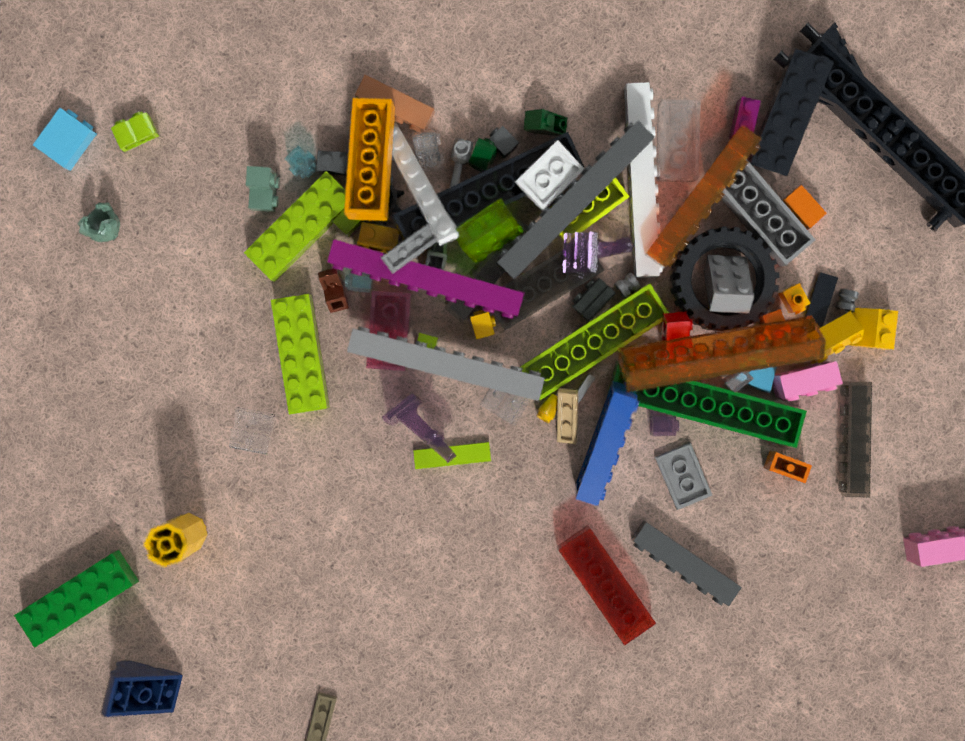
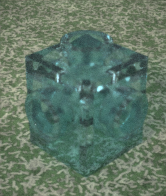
[284,146,317,179]

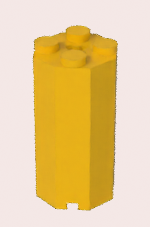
[144,513,208,567]

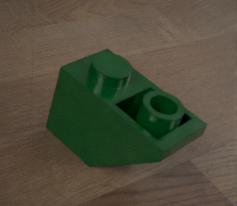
[523,109,568,136]
[469,138,497,173]

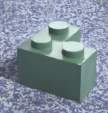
[245,166,280,212]

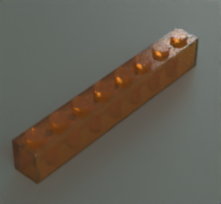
[645,125,761,268]

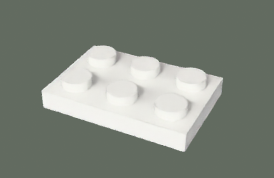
[515,140,584,211]

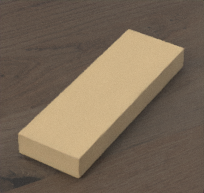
[557,388,578,444]

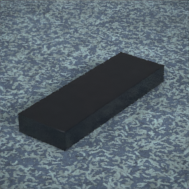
[801,272,838,331]

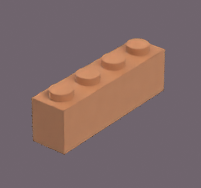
[355,75,435,134]

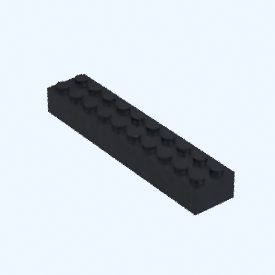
[391,132,584,241]

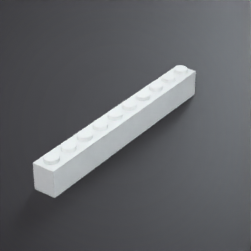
[624,82,663,278]

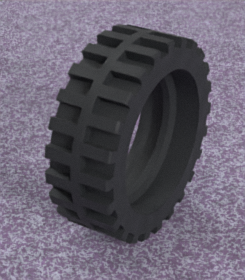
[670,226,780,332]

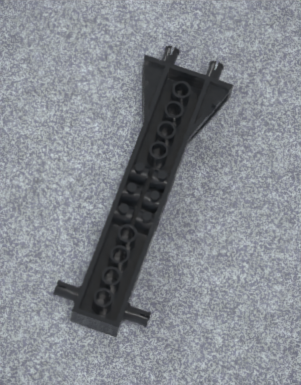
[773,22,965,232]

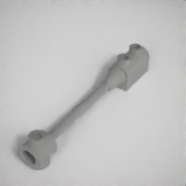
[421,138,473,291]

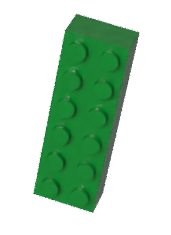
[14,550,139,648]

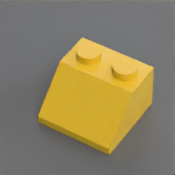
[848,308,898,350]

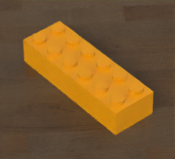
[344,98,395,221]

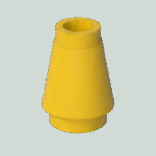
[536,394,558,423]

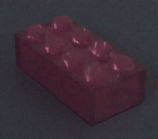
[366,291,412,371]

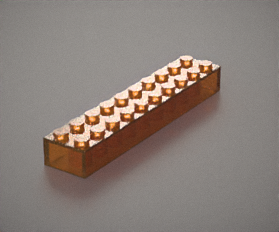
[618,316,826,392]

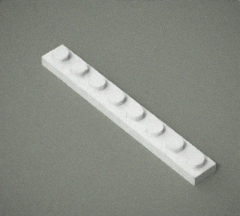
[392,123,458,245]

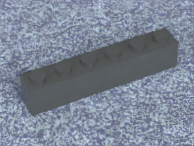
[631,520,742,606]

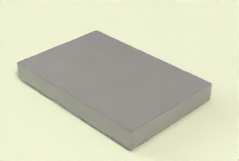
[655,442,712,510]

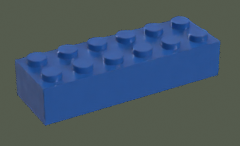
[575,381,639,506]

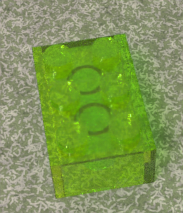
[456,198,523,263]

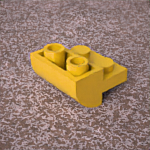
[356,222,399,254]

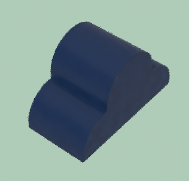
[101,660,183,717]

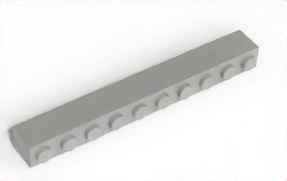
[347,326,545,401]

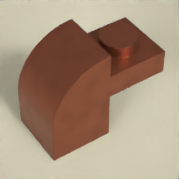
[318,268,349,313]

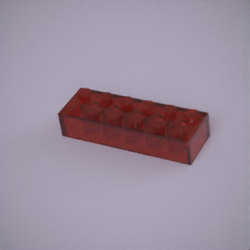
[557,525,656,646]

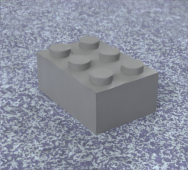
[704,255,754,313]

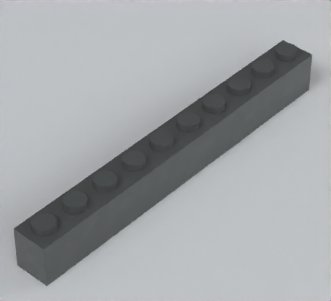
[498,120,655,279]

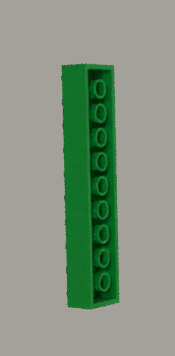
[607,361,807,448]

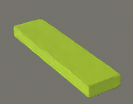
[413,442,491,469]

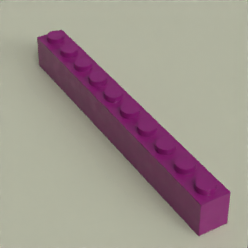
[327,239,524,319]

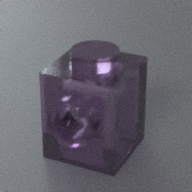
[650,416,679,436]

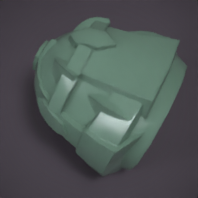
[77,202,120,243]

